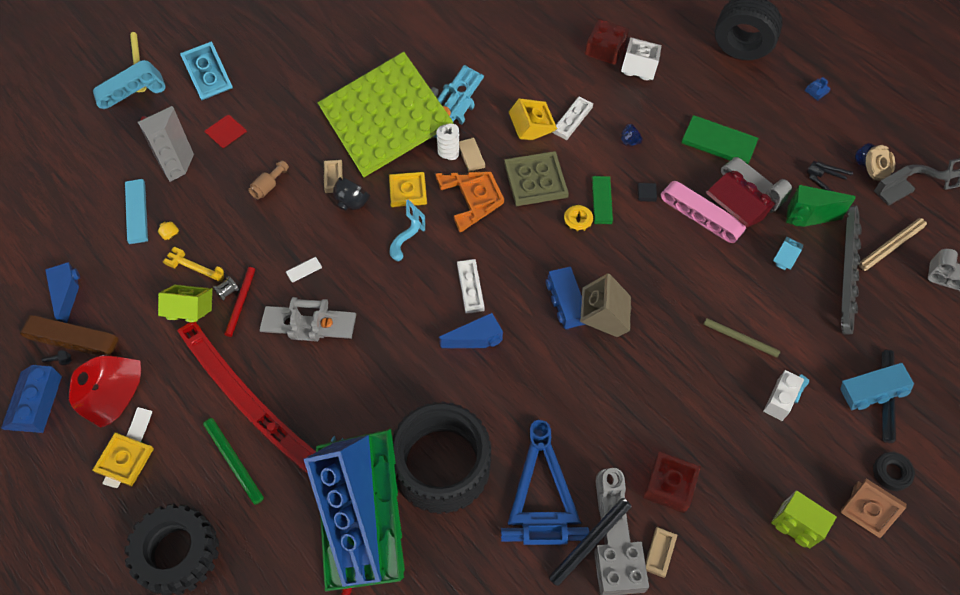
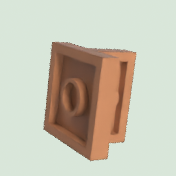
[841,478,907,538]

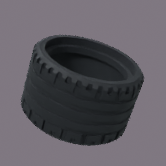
[392,402,491,514]

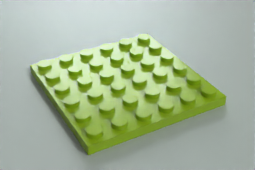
[317,52,453,177]

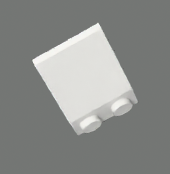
[621,37,662,80]

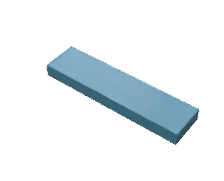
[125,179,148,244]

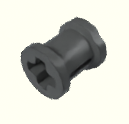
[213,276,239,301]

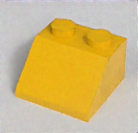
[509,99,557,140]

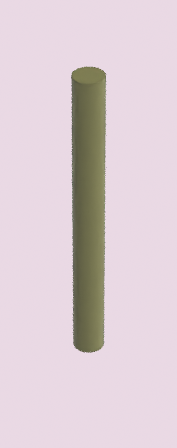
[704,318,780,358]

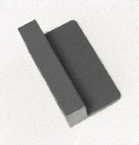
[874,166,915,206]

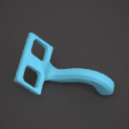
[390,199,425,261]

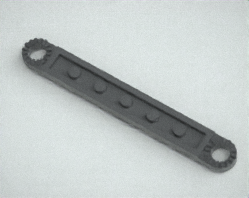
[841,205,862,334]

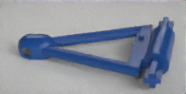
[501,420,589,545]

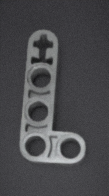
[721,157,792,213]
[928,249,960,291]

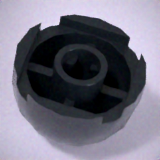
[333,177,370,211]

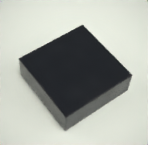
[637,183,657,202]

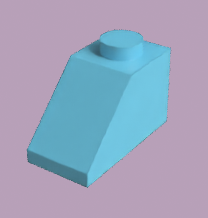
[773,237,803,270]

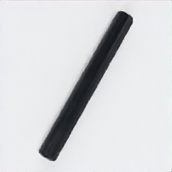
[882,349,896,443]
[549,498,631,586]

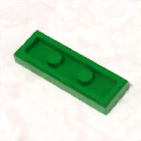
[592,176,613,224]

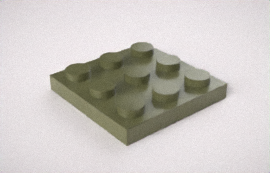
[504,151,569,206]

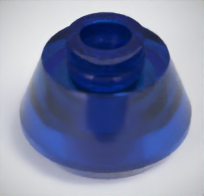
[620,124,643,146]
[855,143,875,166]

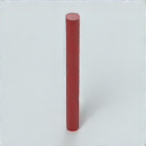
[225,267,255,337]

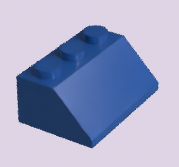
[1,365,62,433]

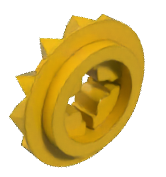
[564,205,593,232]

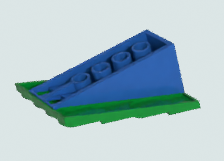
[304,429,405,591]

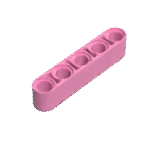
[661,181,746,243]

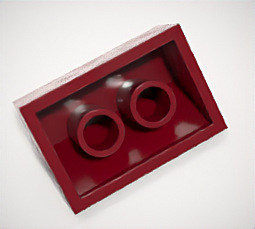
[706,170,775,228]

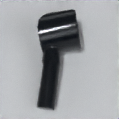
[42,350,72,365]

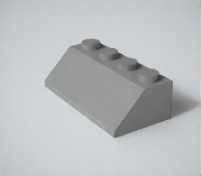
[138,106,194,182]

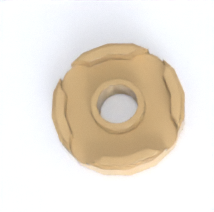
[866,145,895,181]

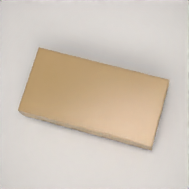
[459,138,485,172]
[324,160,343,193]
[645,527,677,578]

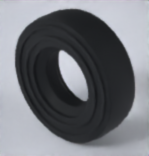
[873,452,915,491]

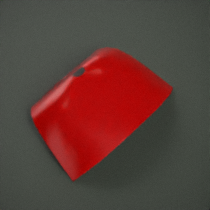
[69,356,141,428]

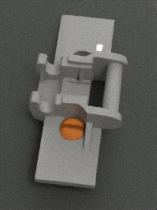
[260,297,356,341]

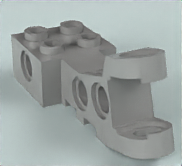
[594,468,649,595]

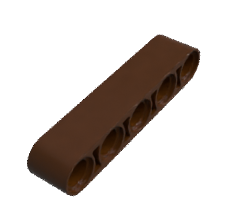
[20,315,119,356]

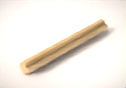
[858,218,927,271]

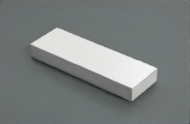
[552,96,593,140]
[457,259,484,313]

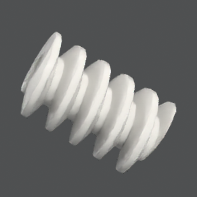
[437,123,459,160]

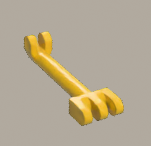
[163,247,224,282]

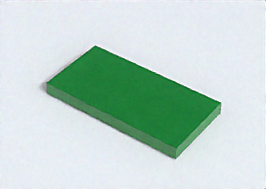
[681,115,759,164]

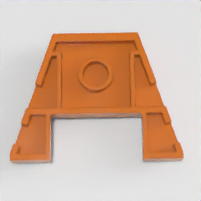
[436,172,504,232]

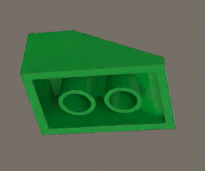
[786,185,855,227]

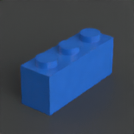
[546,267,585,329]

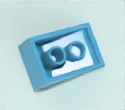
[180,41,233,100]

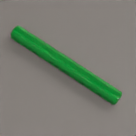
[203,418,264,505]

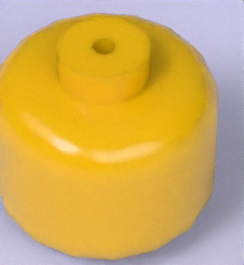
[158,222,179,240]

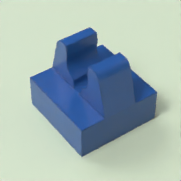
[805,77,831,101]

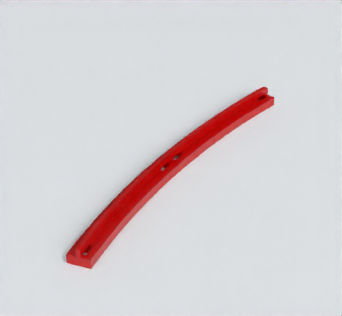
[177,322,316,474]

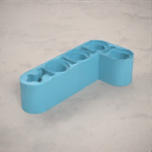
[93,60,165,109]

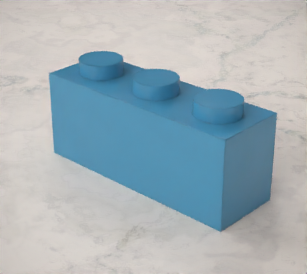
[840,363,914,410]

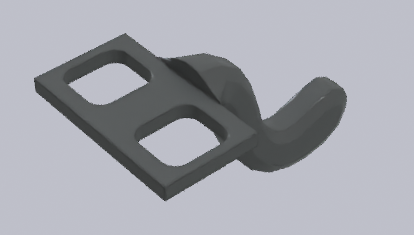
[905,158,960,190]

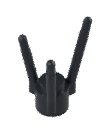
[807,161,853,191]

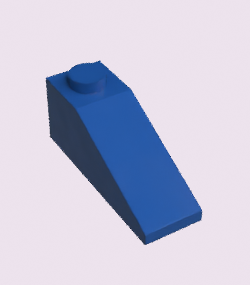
[45,262,80,323]
[439,313,503,348]

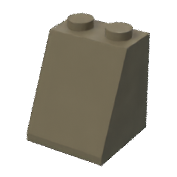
[580,273,631,337]

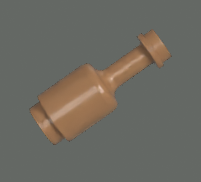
[248,161,289,199]

